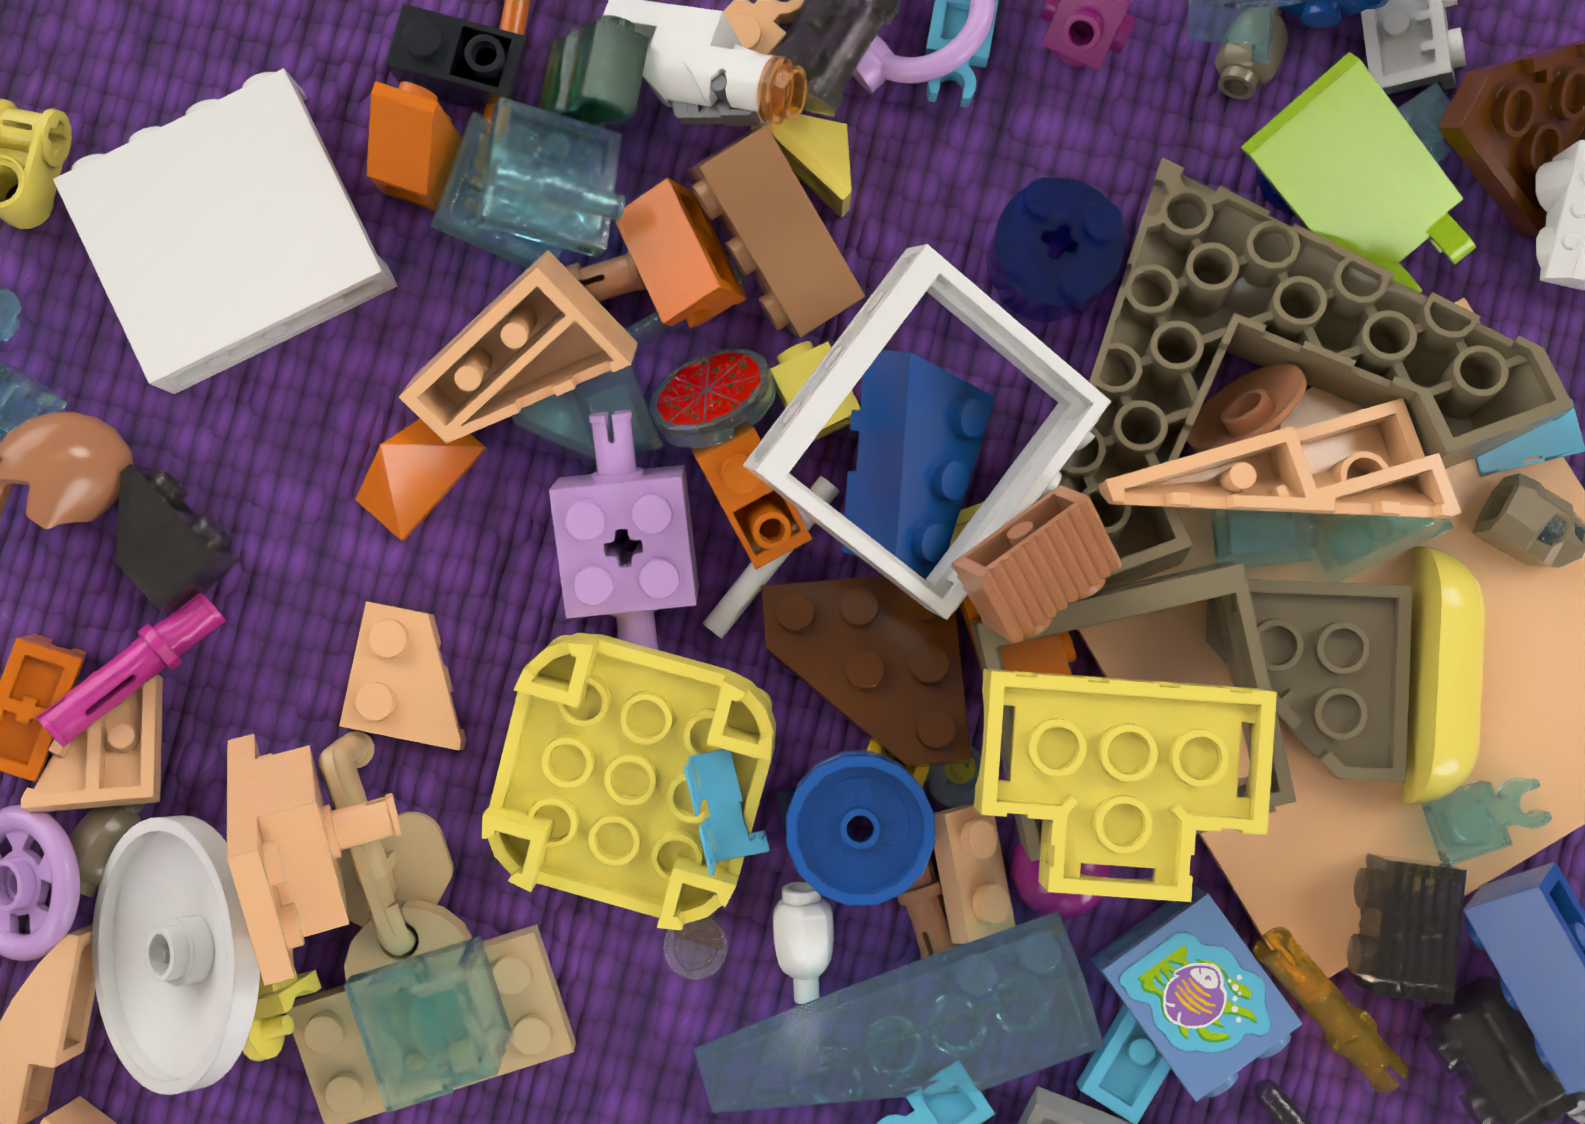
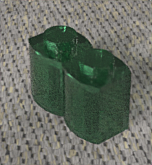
[536,15,650,135]

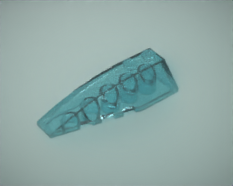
[694,911,1104,1113]

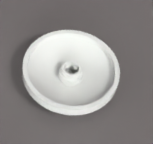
[92,815,260,1095]

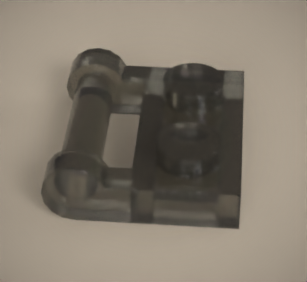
[771,0,901,116]

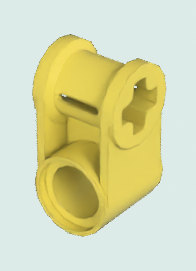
[0,99,72,229]

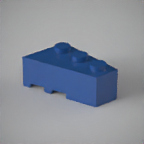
[842,350,995,578]

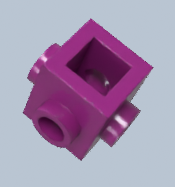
[1040,0,1137,70]

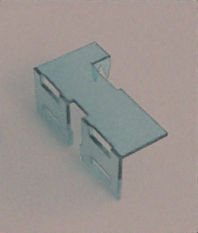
[1188,0,1302,63]

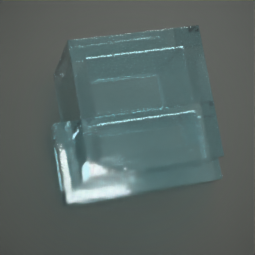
[344,936,512,1113]

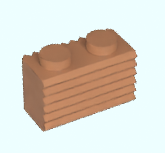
[951,485,1122,643]

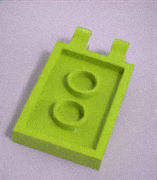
[1241,52,1476,293]

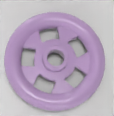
[0,805,80,961]

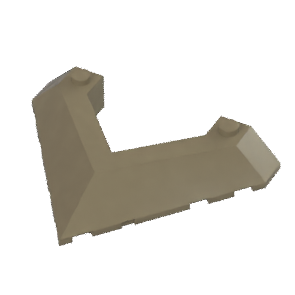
[1057,157,1574,590]

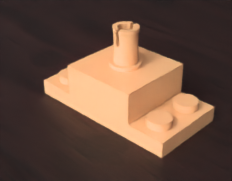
[227,734,402,986]

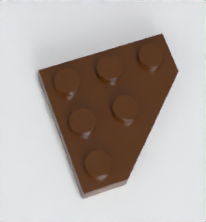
[1437,40,1585,238]
[761,576,971,768]

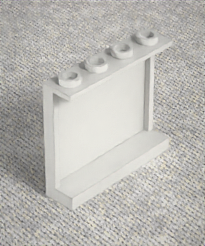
[53,68,398,394]

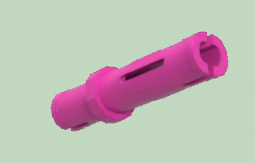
[36,592,226,748]

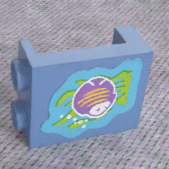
[1090,884,1302,1102]

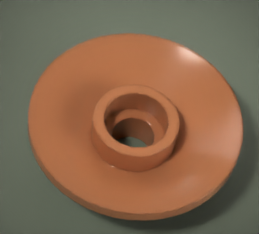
[1187,363,1307,453]

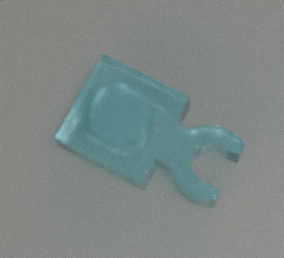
[1421,777,1552,865]

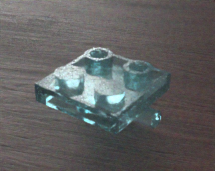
[475,97,625,258]

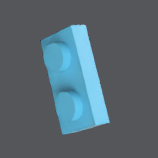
[1076,1004,1171,1124]

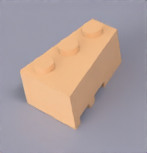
[399,250,638,444]

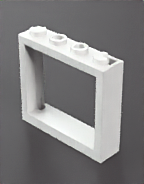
[742,244,1111,620]

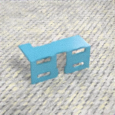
[1475,399,1585,477]
[684,749,770,877]

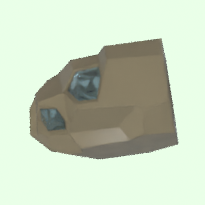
[1473,473,1585,568]

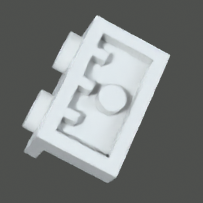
[1361,0,1466,95]

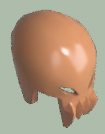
[0,411,135,529]

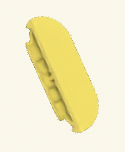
[1402,546,1486,804]

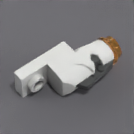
[602,0,807,126]

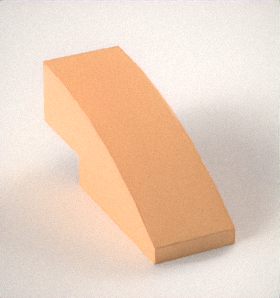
[0,924,95,1124]

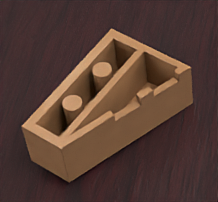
[686,125,866,337]

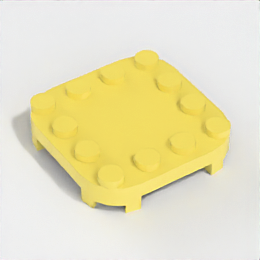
[482,633,776,930]

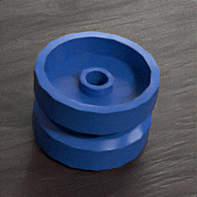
[786,750,935,906]

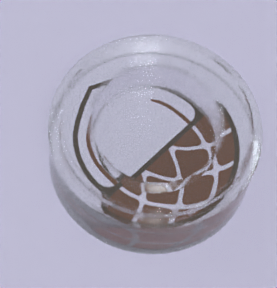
[663,915,728,980]

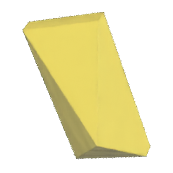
[751,110,852,218]

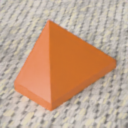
[355,419,488,542]

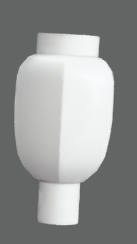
[773,882,834,1004]

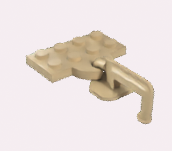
[286,731,576,1124]

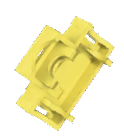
[974,669,1277,902]

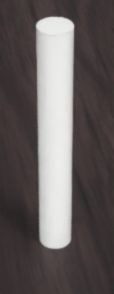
[703,476,840,639]

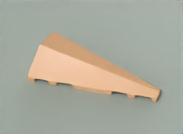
[1098,398,1461,519]

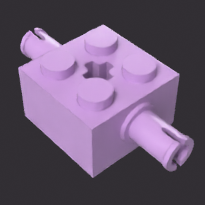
[549,410,699,650]

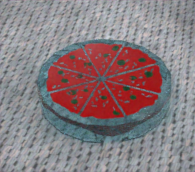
[649,349,777,448]

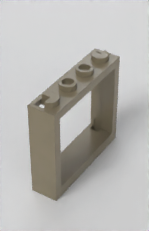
[970,561,1296,861]

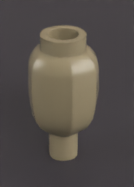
[1215,0,1288,100]
[69,803,146,898]

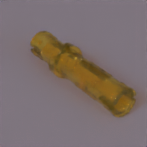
[1253,927,1408,1093]

